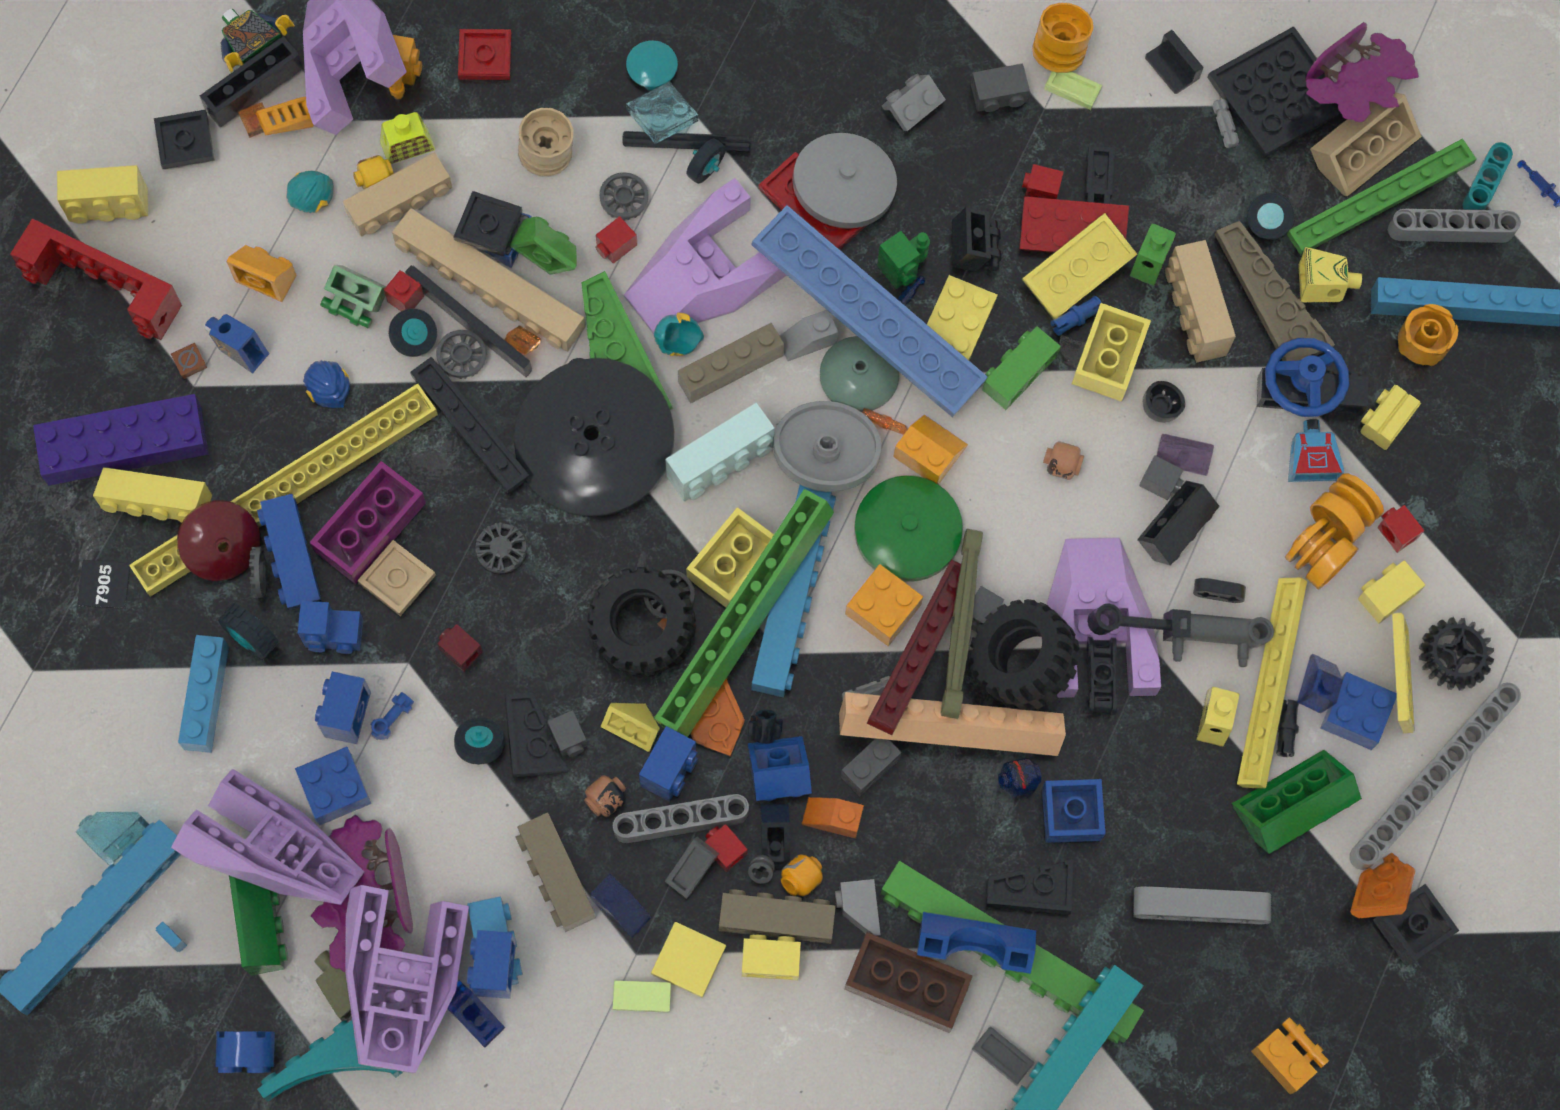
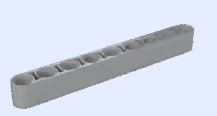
[1349,682,1521,870]

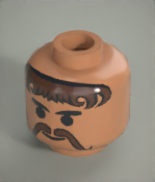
[1043,441,1084,480]

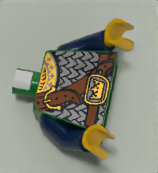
[220,9,295,72]

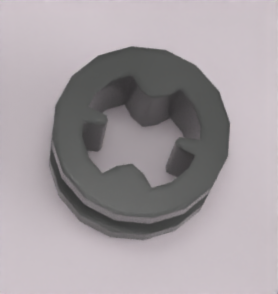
[748,855,775,884]

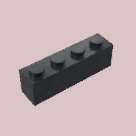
[199,36,303,127]
[1256,368,1369,416]

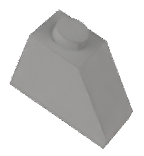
[780,310,838,361]
[835,879,880,937]

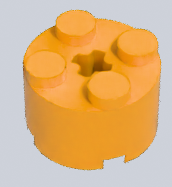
[1398,304,1458,366]

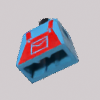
[1288,419,1344,482]

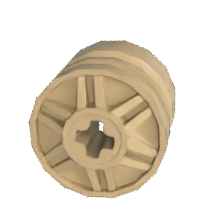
[518,108,573,176]

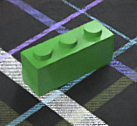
[982,326,1061,410]

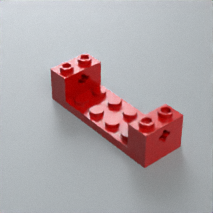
[10,219,182,340]

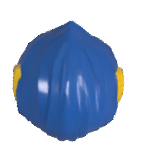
[303,360,350,408]

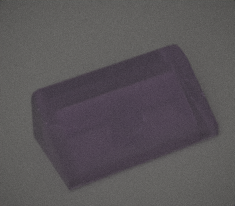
[1156,434,1214,476]

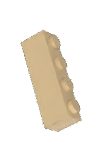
[343,152,452,237]

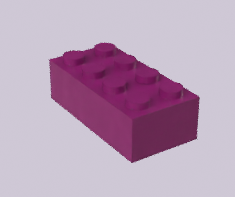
[310,461,426,584]

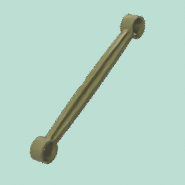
[941,529,983,719]

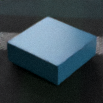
[155,921,187,952]

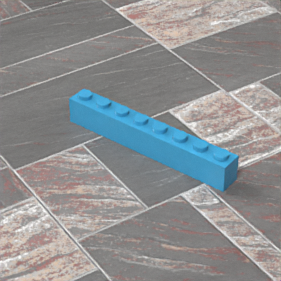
[1371,277,1560,327]
[751,485,836,698]
[0,819,181,1015]

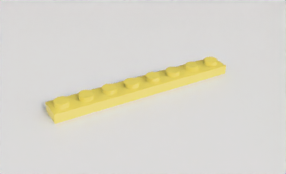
[1237,577,1307,788]

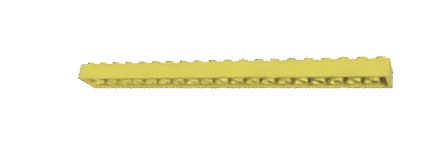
[129,384,438,597]

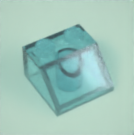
[76,812,149,866]

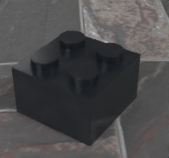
[1373,884,1459,967]

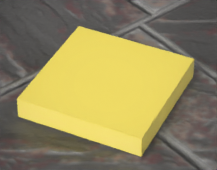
[651,922,726,998]

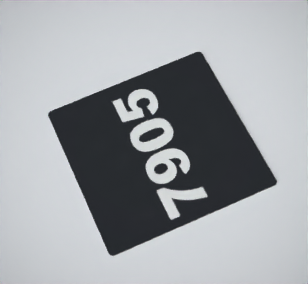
[77,560,130,608]

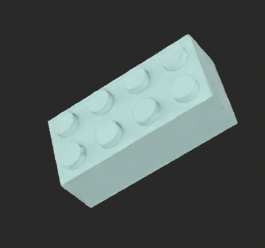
[666,402,775,502]

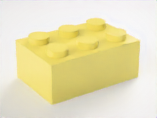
[57,165,148,224]
[1072,303,1151,402]
[686,507,774,607]

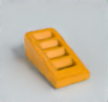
[256,96,314,136]

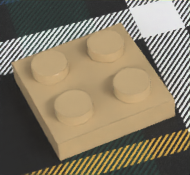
[358,540,436,616]

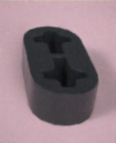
[1193,578,1246,603]

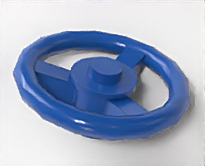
[1265,338,1350,417]

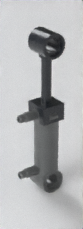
[1087,603,1274,667]

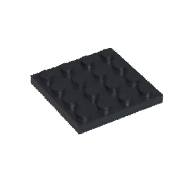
[1207,26,1342,158]

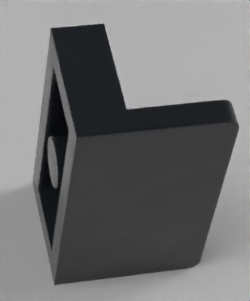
[1145,30,1204,94]

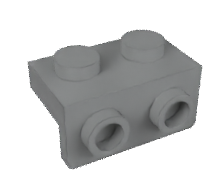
[882,74,946,131]

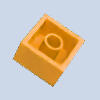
[845,564,923,647]

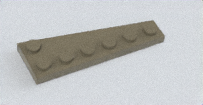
[1215,221,1335,361]

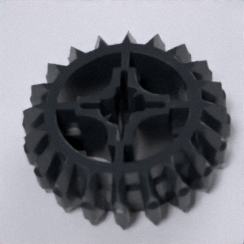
[1419,617,1494,691]

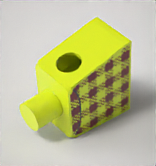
[380,112,435,164]

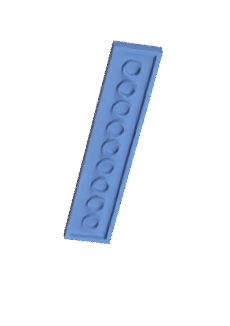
[751,205,988,418]

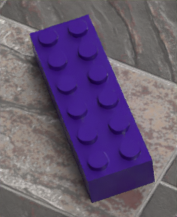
[33,394,209,486]

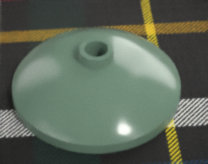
[820,336,899,412]

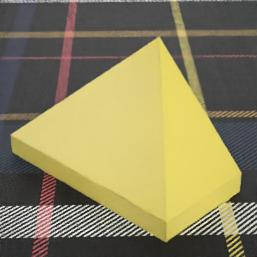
[601,703,660,752]

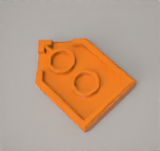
[690,679,745,756]
[1350,853,1415,918]

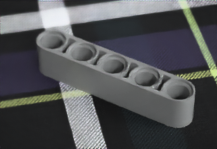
[1387,209,1521,243]
[613,794,749,843]
[1134,887,1271,924]

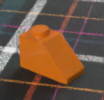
[802,797,864,839]

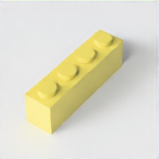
[93,467,212,522]

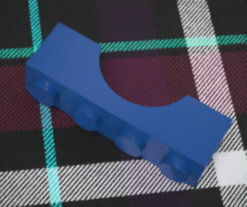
[917,912,1036,974]

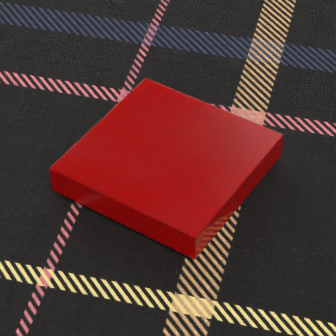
[458,29,512,80]

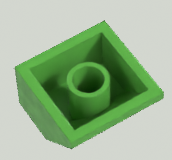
[509,216,577,275]

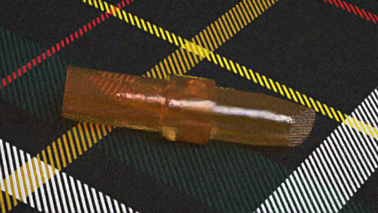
[862,408,908,435]

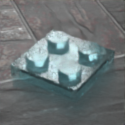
[626,81,698,144]

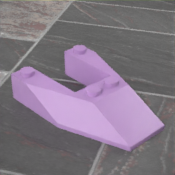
[303,0,406,135]
[624,178,787,334]
[1047,538,1161,698]
[171,769,364,905]
[345,885,469,1073]

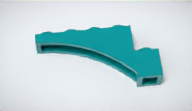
[257,1020,403,1101]

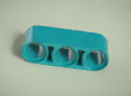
[1462,142,1513,210]

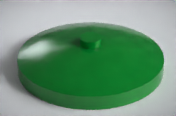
[854,476,963,582]

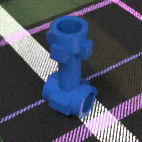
[370,692,414,740]

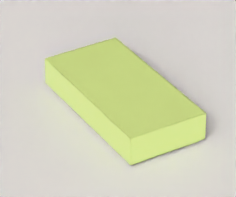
[1044,71,1102,110]
[613,980,671,1012]

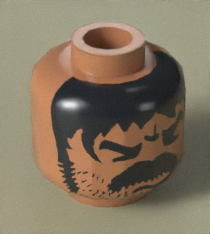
[584,775,626,817]

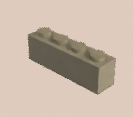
[678,323,784,403]
[515,812,596,932]
[719,890,835,944]

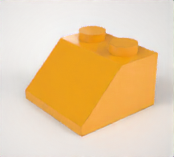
[226,245,297,302]
[893,415,968,485]

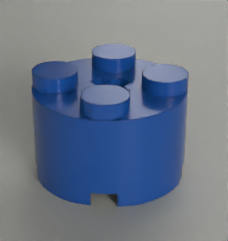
[215,1031,275,1073]

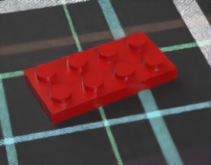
[1019,197,1129,253]

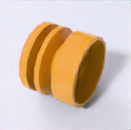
[1032,3,1094,73]
[1310,473,1384,543]
[1285,517,1359,590]

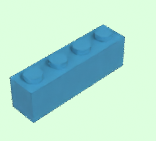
[178,635,229,753]

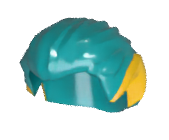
[286,171,333,213]
[654,312,704,356]

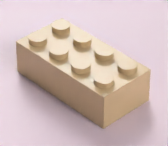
[1165,240,1236,363]

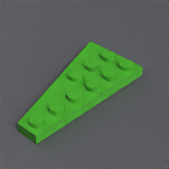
[581,271,673,433]

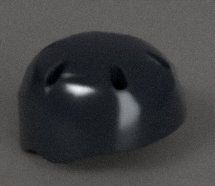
[1142,381,1185,423]

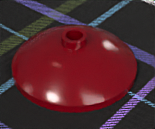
[177,500,260,581]

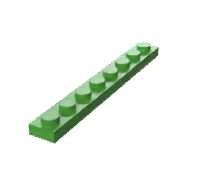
[1287,138,1477,256]

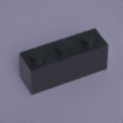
[1137,481,1220,566]

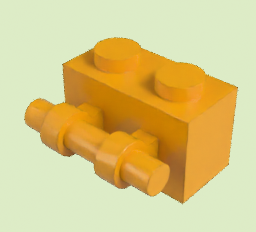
[389,35,422,99]
[1251,1017,1329,1095]

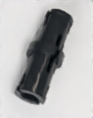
[1276,700,1299,757]

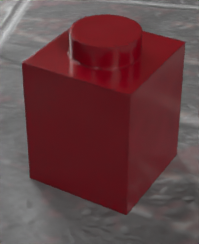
[437,624,483,672]

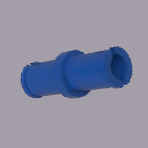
[1051,296,1102,335]

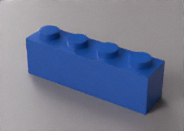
[257,494,322,610]

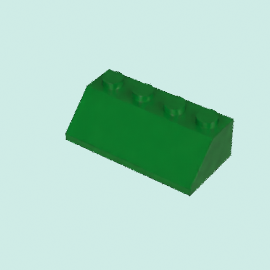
[1232,750,1362,854]
[229,875,288,976]

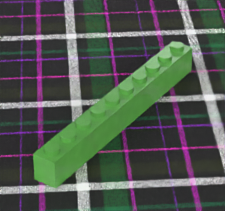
[654,489,834,737]
[880,861,1144,1043]

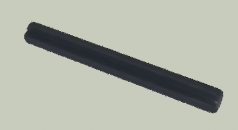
[622,131,751,151]

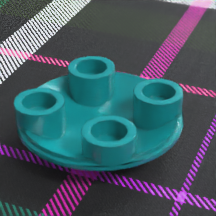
[626,41,678,91]

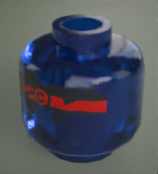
[998,758,1042,797]

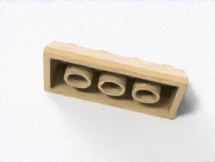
[1310,92,1422,196]

